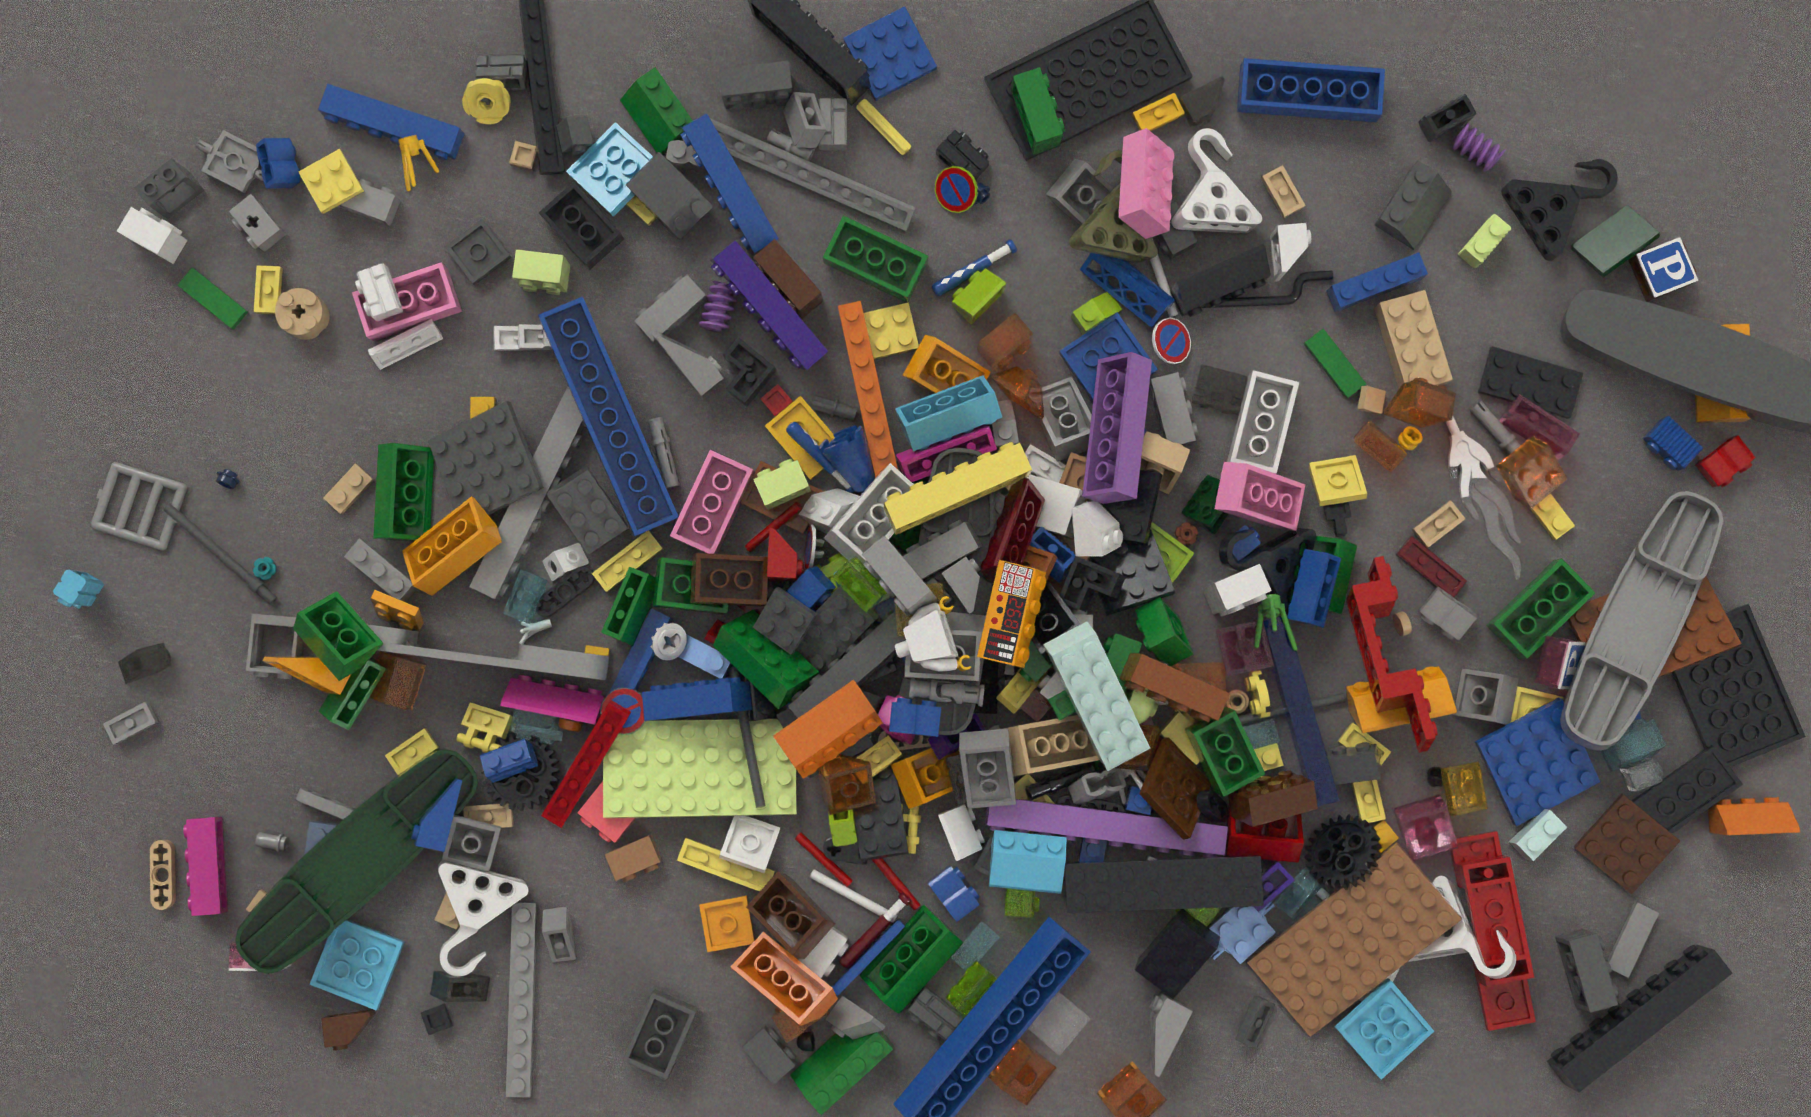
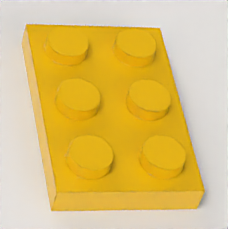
[765,396,835,480]

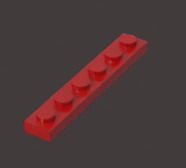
[541,700,631,828]

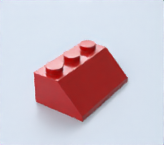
[767,528,804,584]
[1226,805,1304,863]

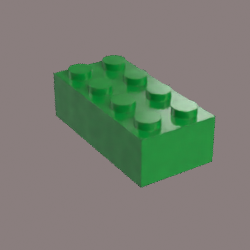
[823,215,928,303]
[1486,558,1595,660]
[713,609,819,709]

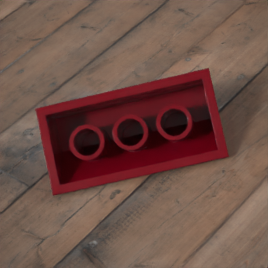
[981,478,1045,583]

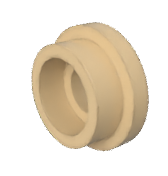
[1225,690,1249,713]

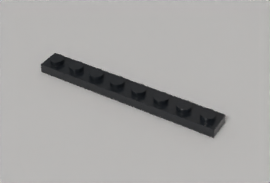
[519,0,564,175]

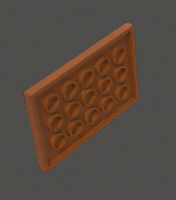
[1568,576,1742,678]

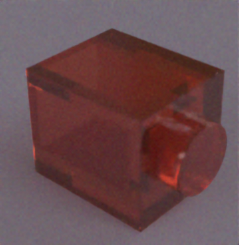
[1019,689,1051,722]

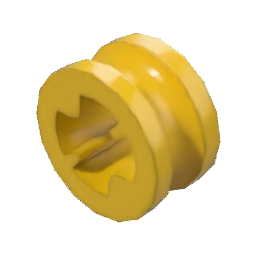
[1398,426,1423,450]

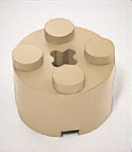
[275,288,330,340]

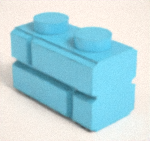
[53,569,104,609]

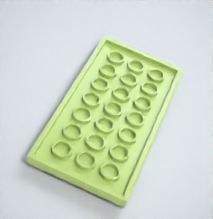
[603,719,797,818]

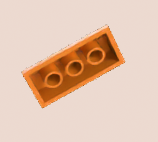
[773,680,883,779]
[730,931,838,1026]

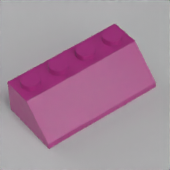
[500,674,607,724]

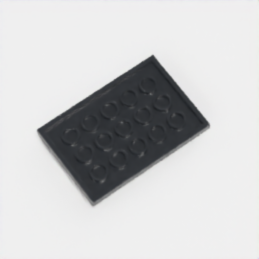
[1672,604,1806,767]

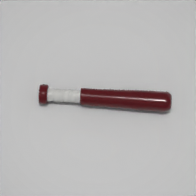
[839,892,912,969]

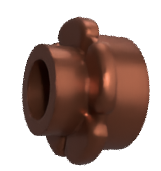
[1175,522,1198,545]

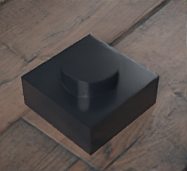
[421,1003,453,1036]

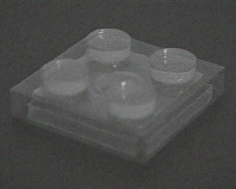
[1028,991,1091,1056]

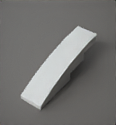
[493,324,552,351]

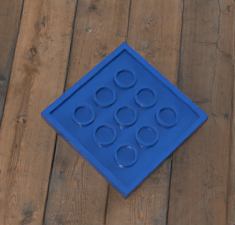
[1475,698,1600,826]

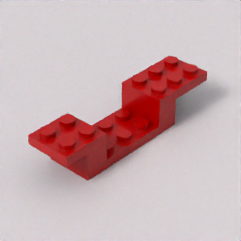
[1346,556,1438,753]
[1448,831,1536,1031]

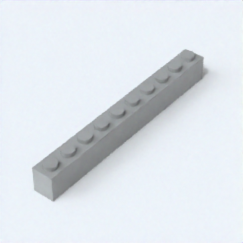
[469,387,586,600]

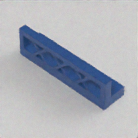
[1080,251,1175,328]
[609,608,673,693]

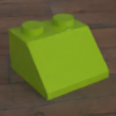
[952,268,1006,325]

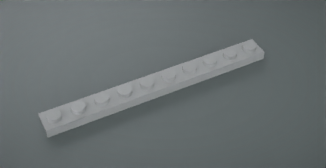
[711,119,916,231]

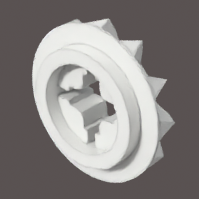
[650,622,687,660]

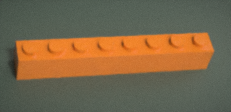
[838,301,898,478]

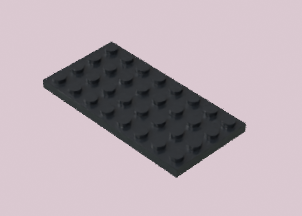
[984,0,1193,161]

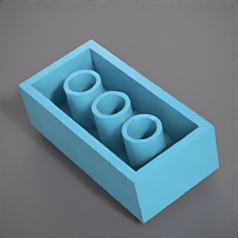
[895,375,1002,451]

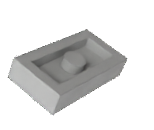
[103,702,159,745]

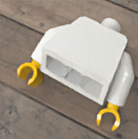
[895,596,971,672]

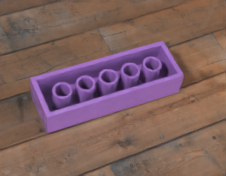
[1082,352,1152,504]

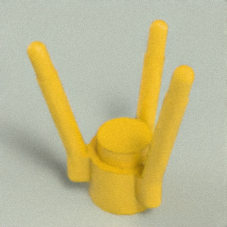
[398,135,439,191]

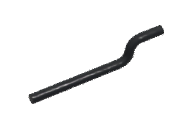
[1202,270,1333,308]

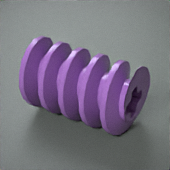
[1453,122,1506,172]
[699,281,737,333]

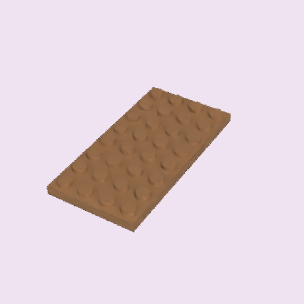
[1247,843,1462,1037]

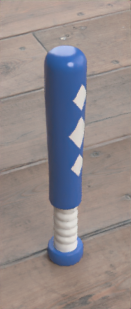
[932,239,1017,296]
[786,422,855,493]

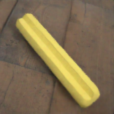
[856,99,911,155]

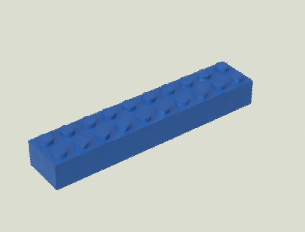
[538,296,679,536]
[893,917,1091,1117]

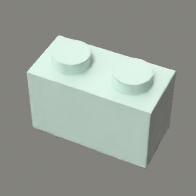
[1509,809,1567,861]

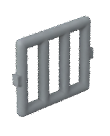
[91,462,187,551]

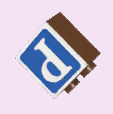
[1628,237,1698,302]

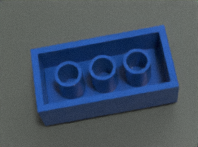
[642,677,752,721]

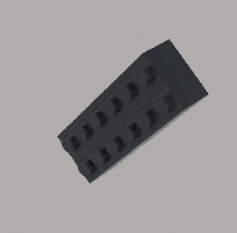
[748,0,871,106]

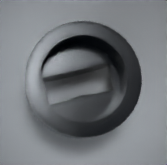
[1427,767,1447,787]
[796,1031,815,1052]

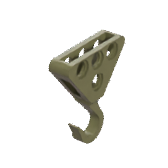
[1069,150,1158,263]

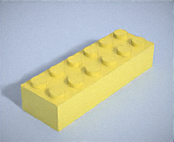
[884,442,1032,535]

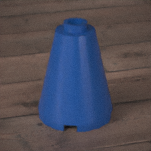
[819,425,875,493]

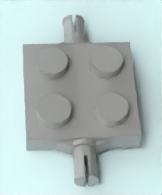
[196,130,263,194]

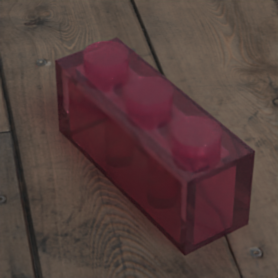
[1499,394,1580,460]

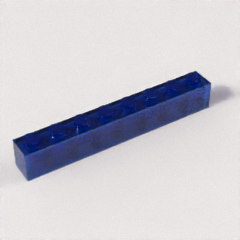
[1262,616,1340,807]

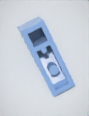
[665,634,732,678]

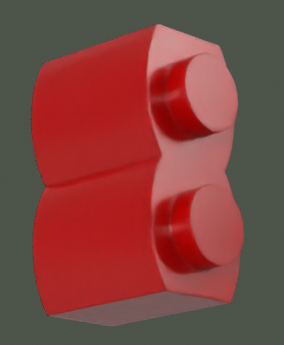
[1695,435,1756,488]

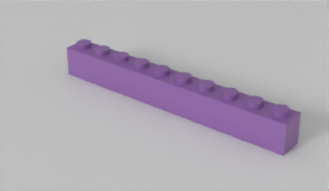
[985,799,1228,857]

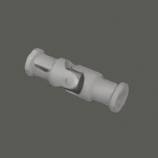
[909,677,984,707]

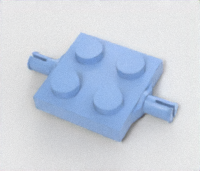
[1208,902,1276,964]

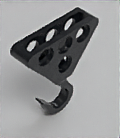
[1501,159,1618,261]
[1219,528,1316,616]

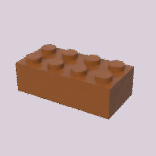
[1119,653,1230,722]

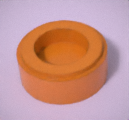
[558,717,583,732]

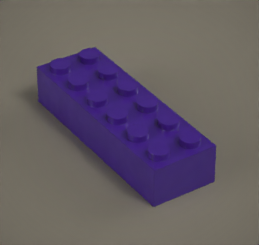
[710,241,828,370]

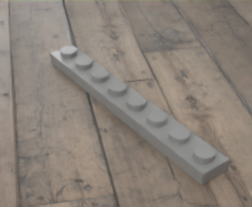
[506,902,537,1097]

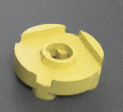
[462,78,511,124]
[1244,670,1271,719]

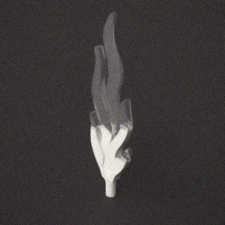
[1444,415,1522,580]

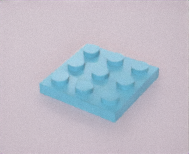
[566,122,653,217]
[309,919,405,1010]
[1335,978,1434,1080]

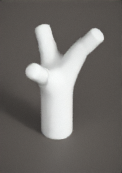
[519,618,552,645]

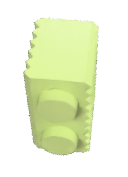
[1458,214,1511,268]

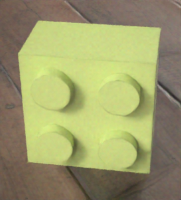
[512,250,571,295]
[753,459,811,510]

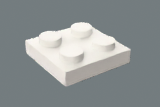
[719,816,780,873]

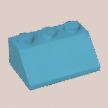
[989,830,1067,894]

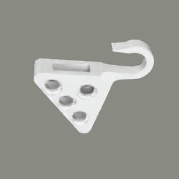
[1171,128,1262,233]
[438,860,528,976]
[1408,876,1516,979]

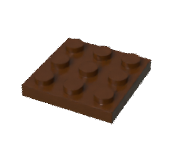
[1139,737,1211,840]
[1574,793,1680,894]

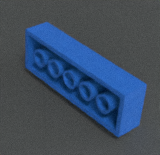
[1237,58,1385,122]

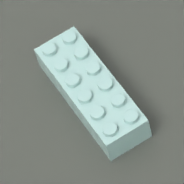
[1043,621,1150,771]

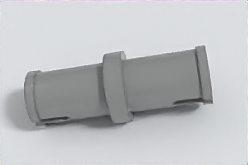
[767,128,815,161]

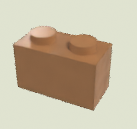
[605,834,663,883]

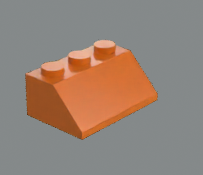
[1708,797,1800,835]

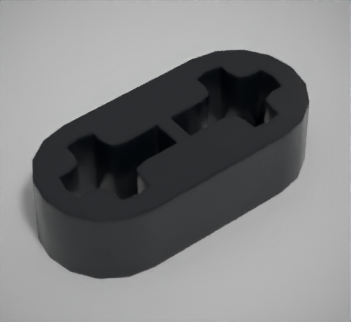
[1197,790,1228,823]

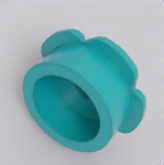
[253,557,277,580]

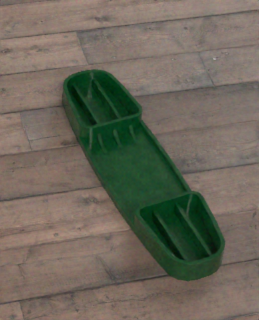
[235,749,478,974]

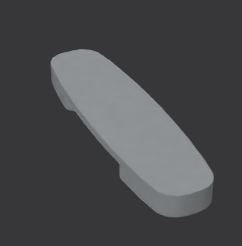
[1560,491,1723,751]
[367,624,609,680]

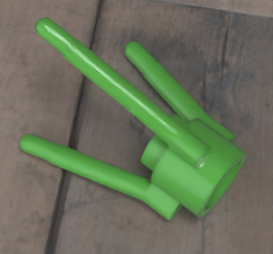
[1254,594,1298,651]

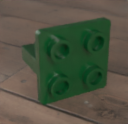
[1182,475,1228,535]

